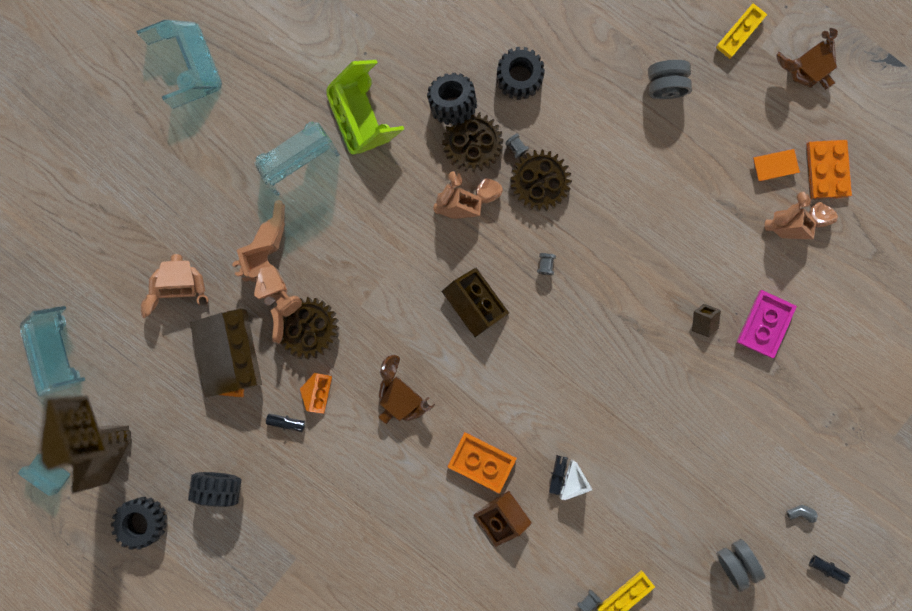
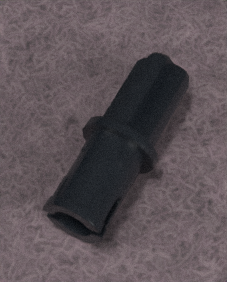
[266,414,305,433]
[549,455,568,495]
[809,555,851,584]

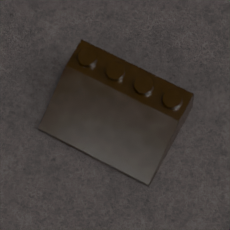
[190,308,262,398]
[39,395,108,472]
[71,426,131,493]

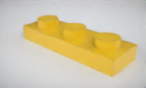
[715,3,768,59]
[596,570,655,611]

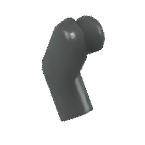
[786,505,818,523]

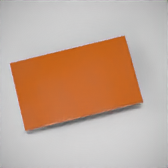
[753,149,800,181]

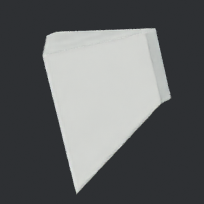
[559,460,592,500]

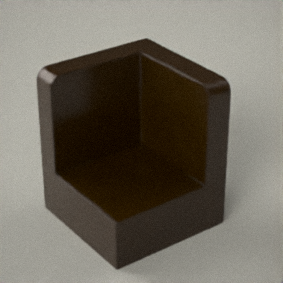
[692,304,721,338]

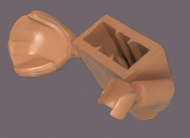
[433,171,503,219]
[765,192,838,239]
[141,254,208,318]

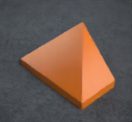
[300,373,332,414]

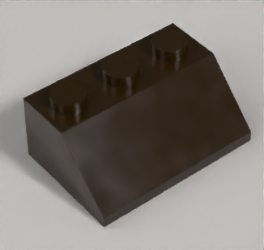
[441,268,509,338]

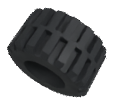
[496,47,545,100]
[427,73,477,125]
[188,472,242,507]
[111,497,168,550]

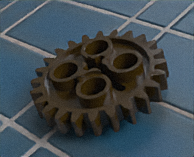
[442,112,504,173]
[510,149,572,212]
[280,297,340,360]

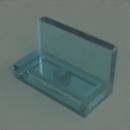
[18,453,70,496]

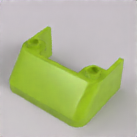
[326,60,404,154]

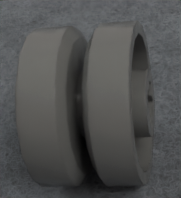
[648,60,692,99]
[716,539,766,592]

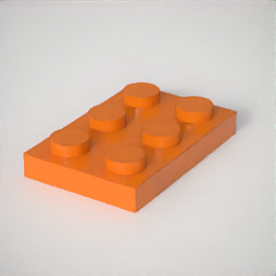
[807,140,852,199]
[447,432,517,494]

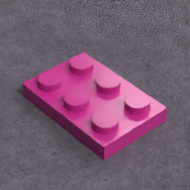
[736,290,797,359]

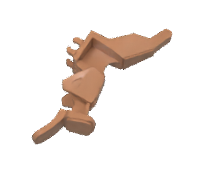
[232,200,302,343]

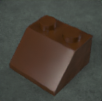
[473,491,532,547]

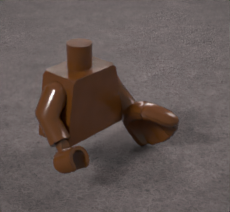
[776,28,838,90]
[378,355,435,424]

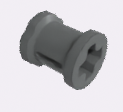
[505,133,529,159]
[537,253,556,275]
[577,589,603,611]

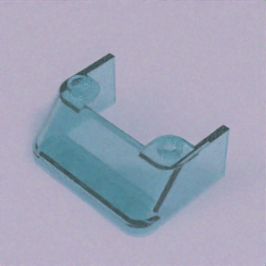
[136,20,222,109]
[254,121,340,196]
[20,306,85,396]

